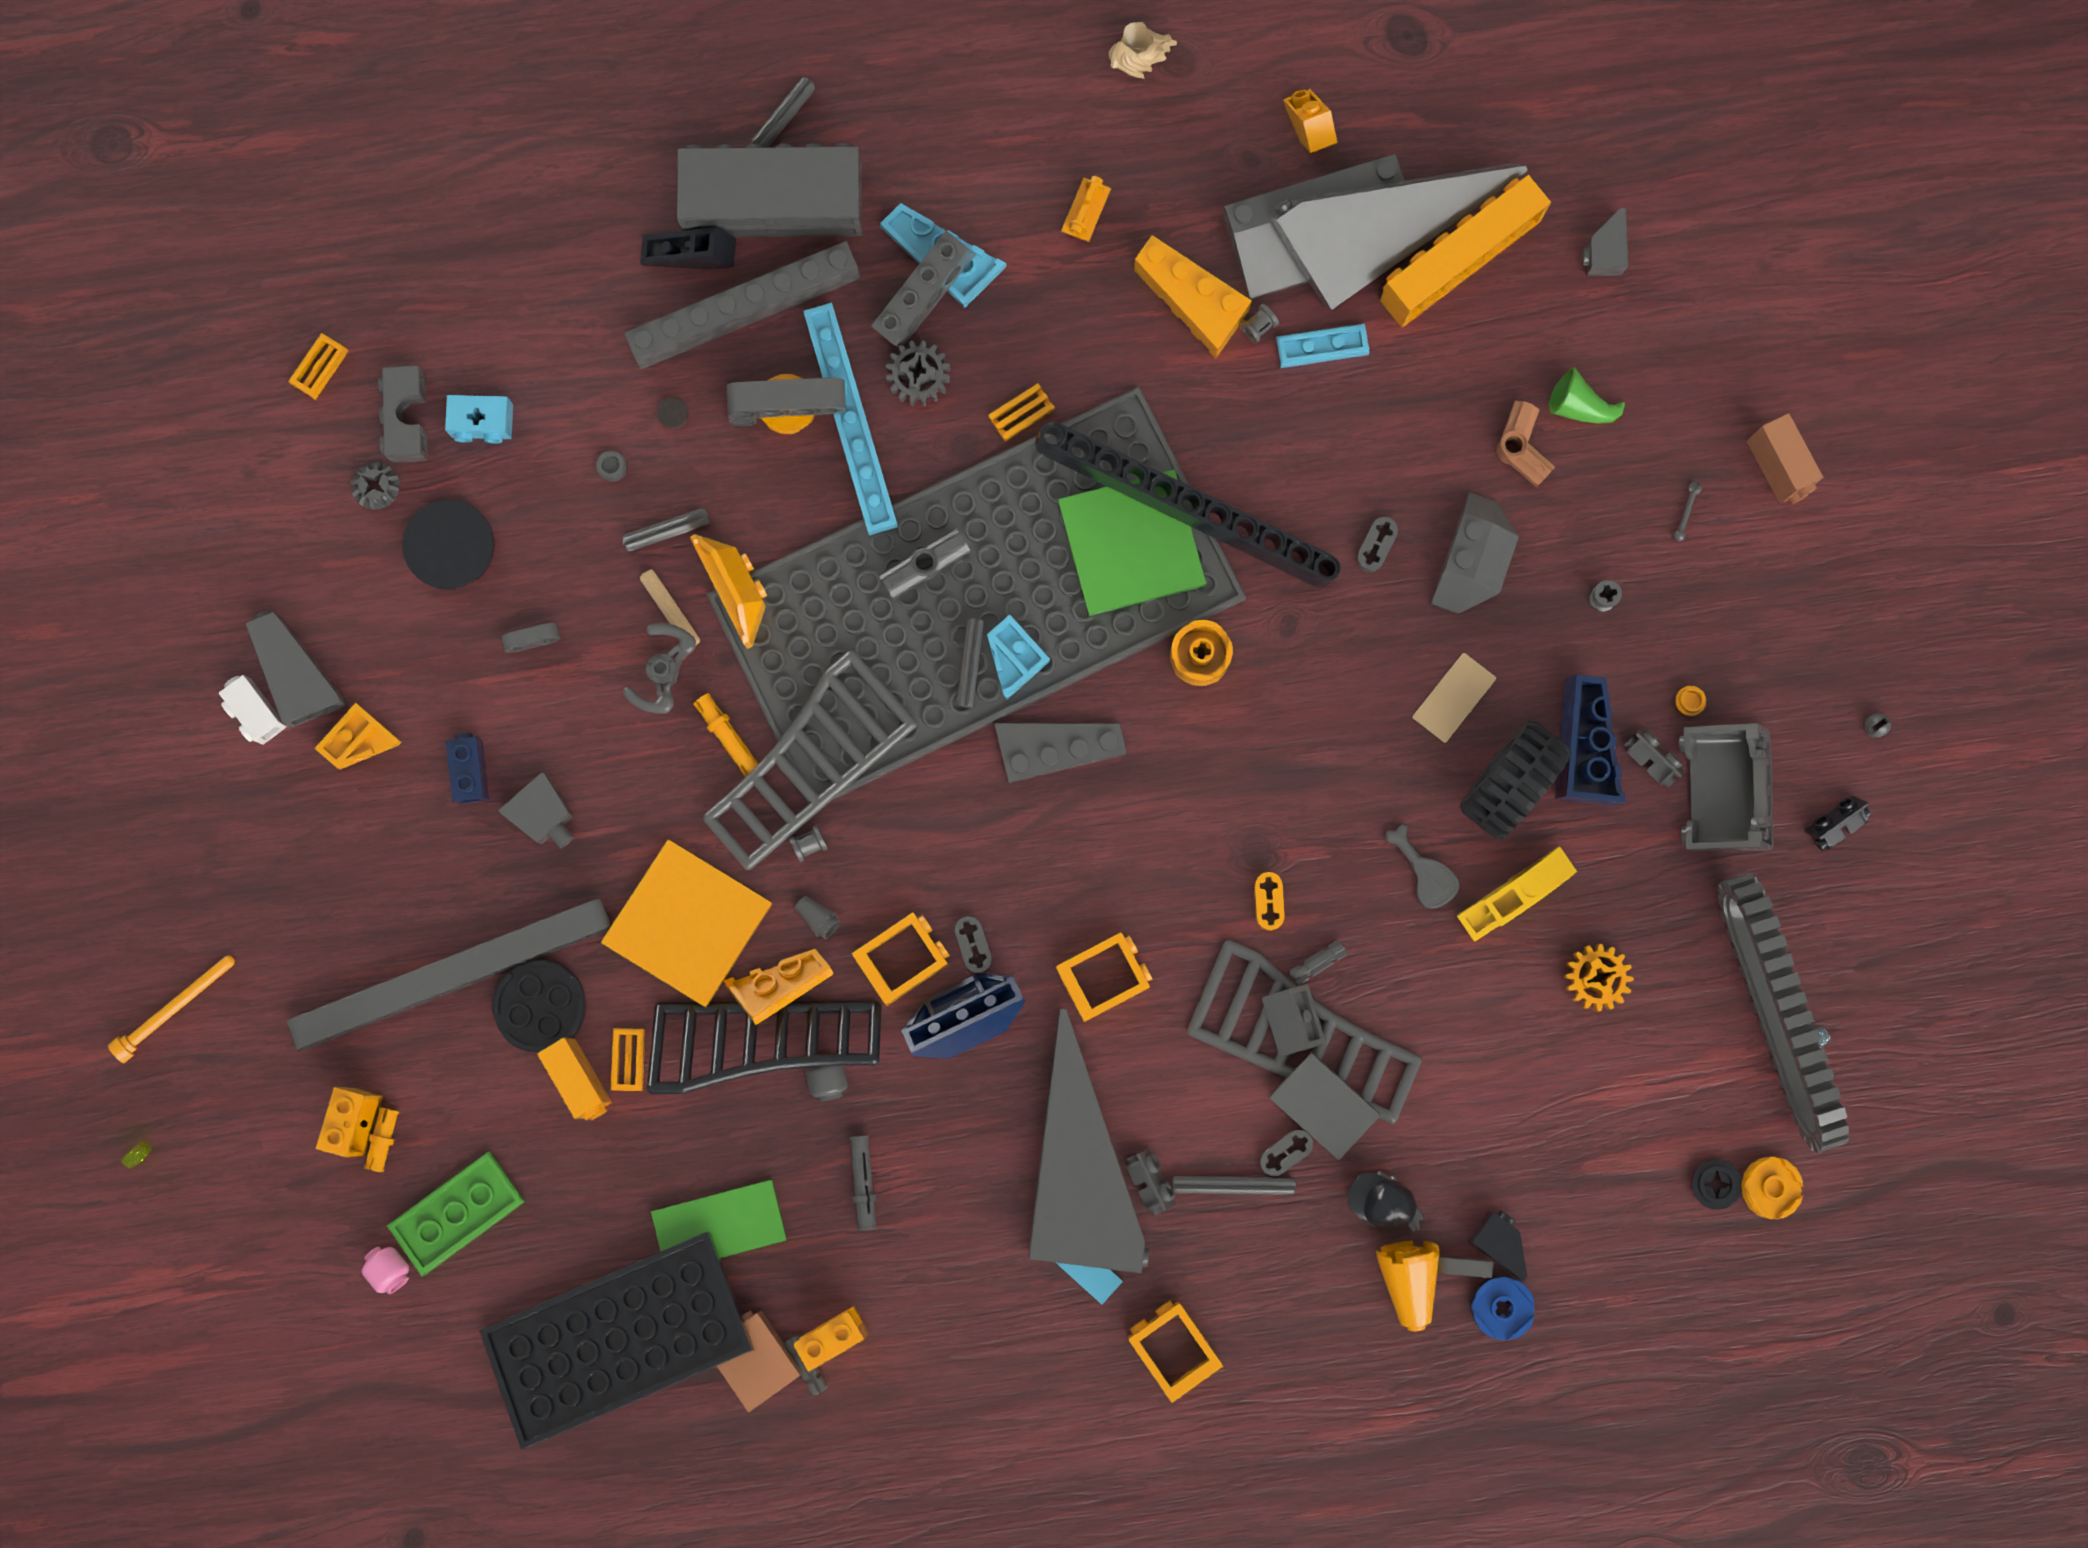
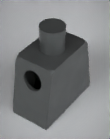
[498,772,574,849]

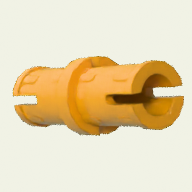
[364,1107,399,1172]

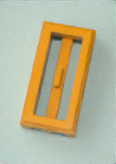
[288,333,349,400]
[988,383,1055,442]
[611,1028,645,1091]

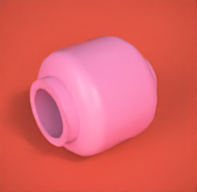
[362,1247,409,1294]

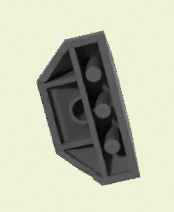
[1430,492,1519,614]

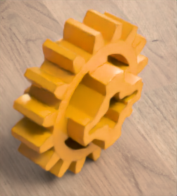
[1564,944,1634,1012]

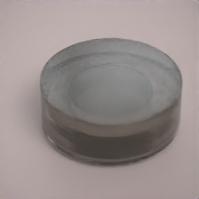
[657,397,688,429]

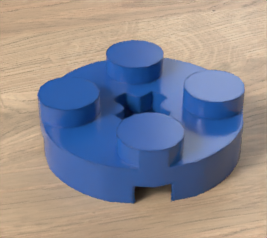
[1470,1276,1535,1340]

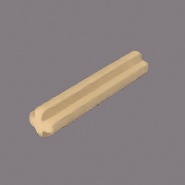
[640,569,700,645]

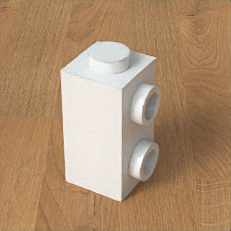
[219,675,287,745]

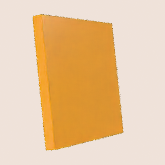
[601,840,772,1008]

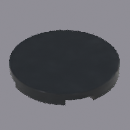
[402,500,495,590]
[492,960,586,1053]

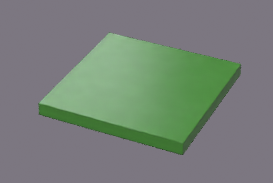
[1058,469,1206,616]

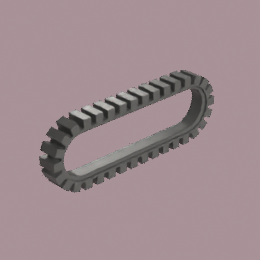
[1718,873,1849,1153]

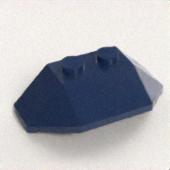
[901,974,1025,1059]

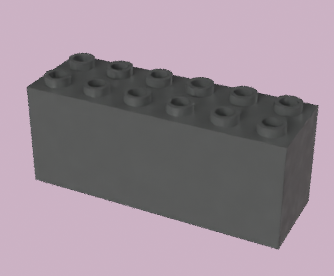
[677,143,863,237]

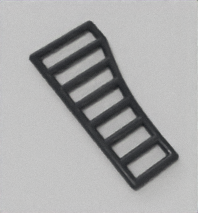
[646,1001,882,1094]

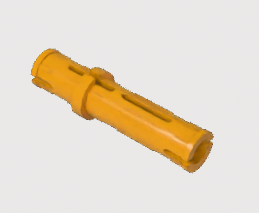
[693,693,759,777]

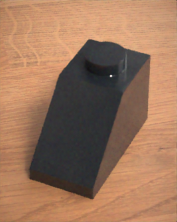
[1468,1210,1527,1281]

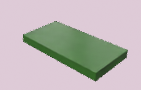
[387,1151,526,1276]
[651,1179,788,1258]

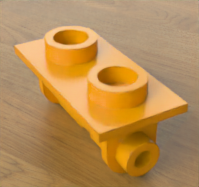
[1061,176,1111,242]

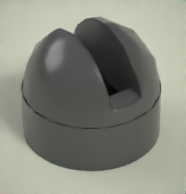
[1864,713,1891,738]

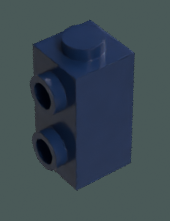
[446,733,489,804]

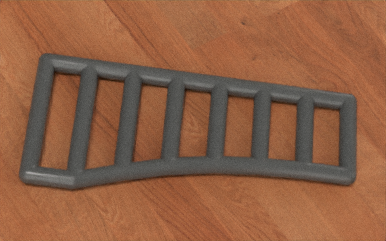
[703,650,917,870]
[1187,940,1422,1124]

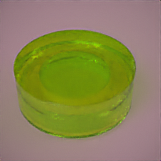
[121,1140,152,1170]

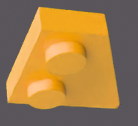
[314,703,402,770]

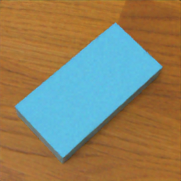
[1057,1263,1123,1305]

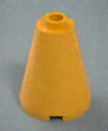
[1376,1240,1440,1331]

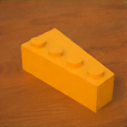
[1134,235,1251,359]

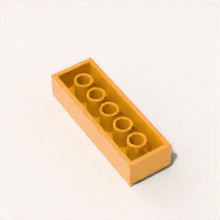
[1380,175,1551,328]

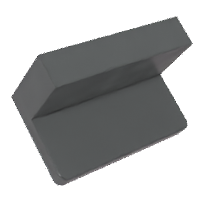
[1262,984,1326,1056]

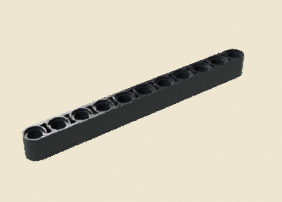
[1035,421,1341,588]

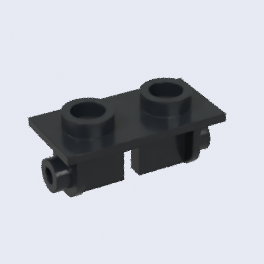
[1804,796,1871,851]

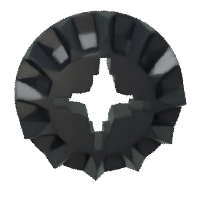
[1691,1159,1742,1210]

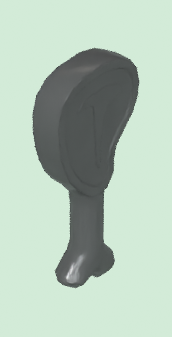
[1385,825,1460,909]

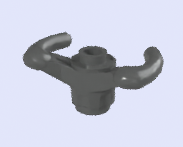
[623,623,696,714]

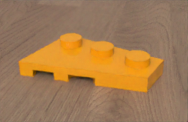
[723,949,833,1025]

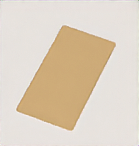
[1413,653,1496,743]

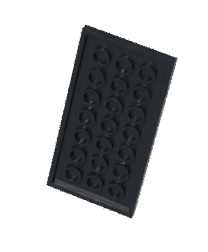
[479,1232,754,1450]

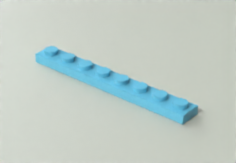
[803,303,898,536]

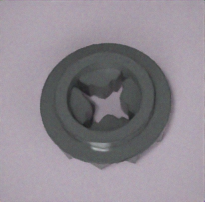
[350,461,400,510]

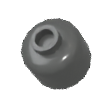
[805,1066,848,1102]

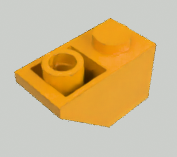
[1283,89,1338,153]

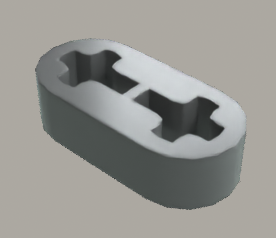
[1356,517,1398,573]
[501,623,561,653]
[955,916,992,974]
[1259,1130,1313,1176]
[1437,1256,1493,1278]

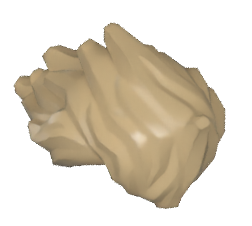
[1108,22,1177,79]

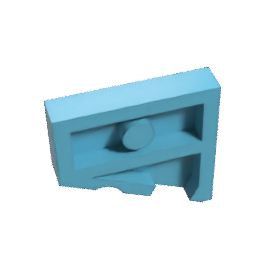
[987,615,1050,699]

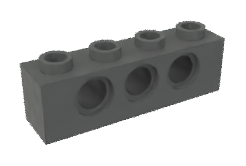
[871,231,976,347]

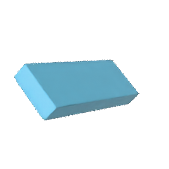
[1276,323,1370,368]

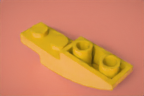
[1457,846,1577,942]

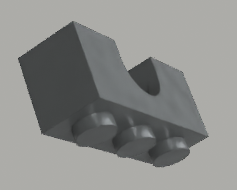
[378,366,428,463]

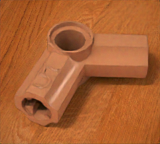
[1496,401,1555,488]

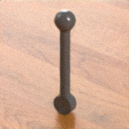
[1673,482,1702,542]

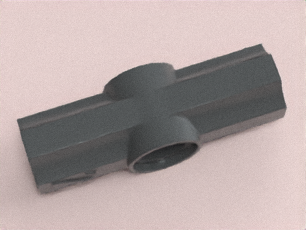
[879,529,971,600]

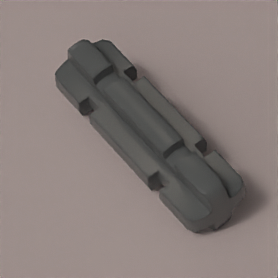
[1290,941,1347,985]
[784,1336,827,1395]

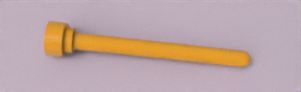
[107,955,235,1063]

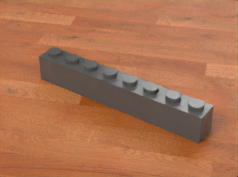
[624,241,861,369]

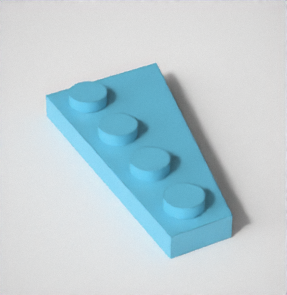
[880,203,1006,308]

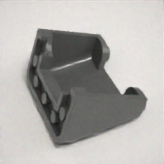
[1679,723,1774,851]

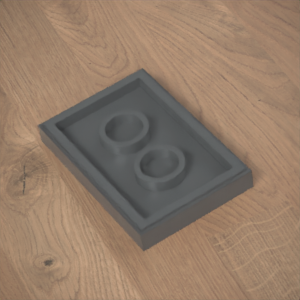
[1269,1051,1381,1160]

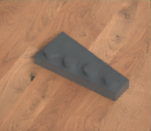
[994,723,1127,783]

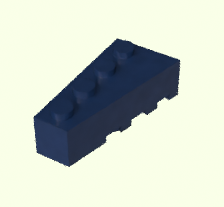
[1555,674,1626,806]

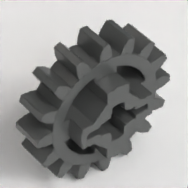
[886,340,951,407]

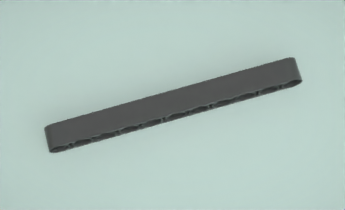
[287,899,611,1051]

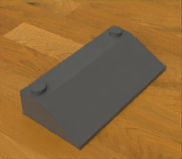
[1222,154,1404,300]

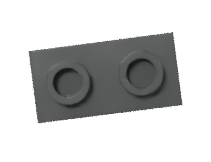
[1624,728,1684,788]
[1125,1148,1176,1216]

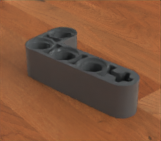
[726,377,846,426]

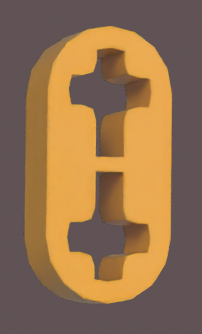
[1254,872,1285,931]

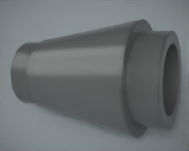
[795,896,841,939]

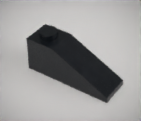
[640,227,736,269]

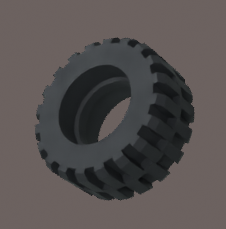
[1460,720,1572,839]

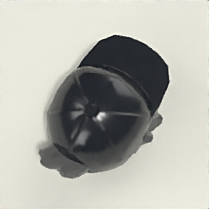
[1347,1171,1424,1232]

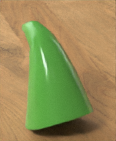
[1549,367,1625,424]

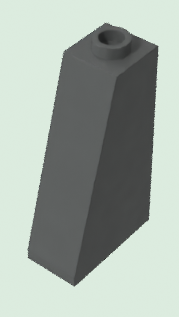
[245,611,348,728]

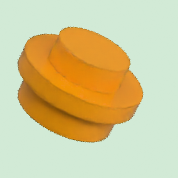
[1675,686,1706,716]

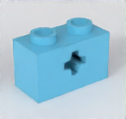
[445,395,513,443]

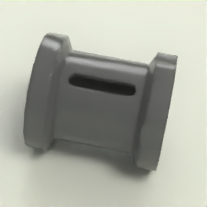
[1239,304,1279,344]
[1589,580,1622,612]
[789,825,828,862]

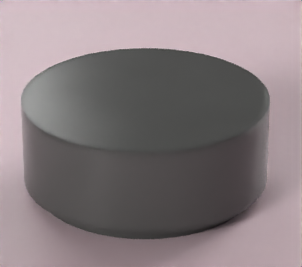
[596,450,627,482]

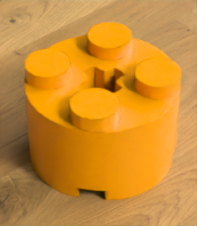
[1170,620,1233,686]

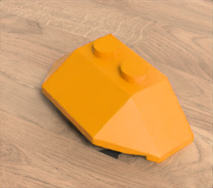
[690,534,767,649]

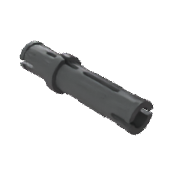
[849,1135,877,1231]

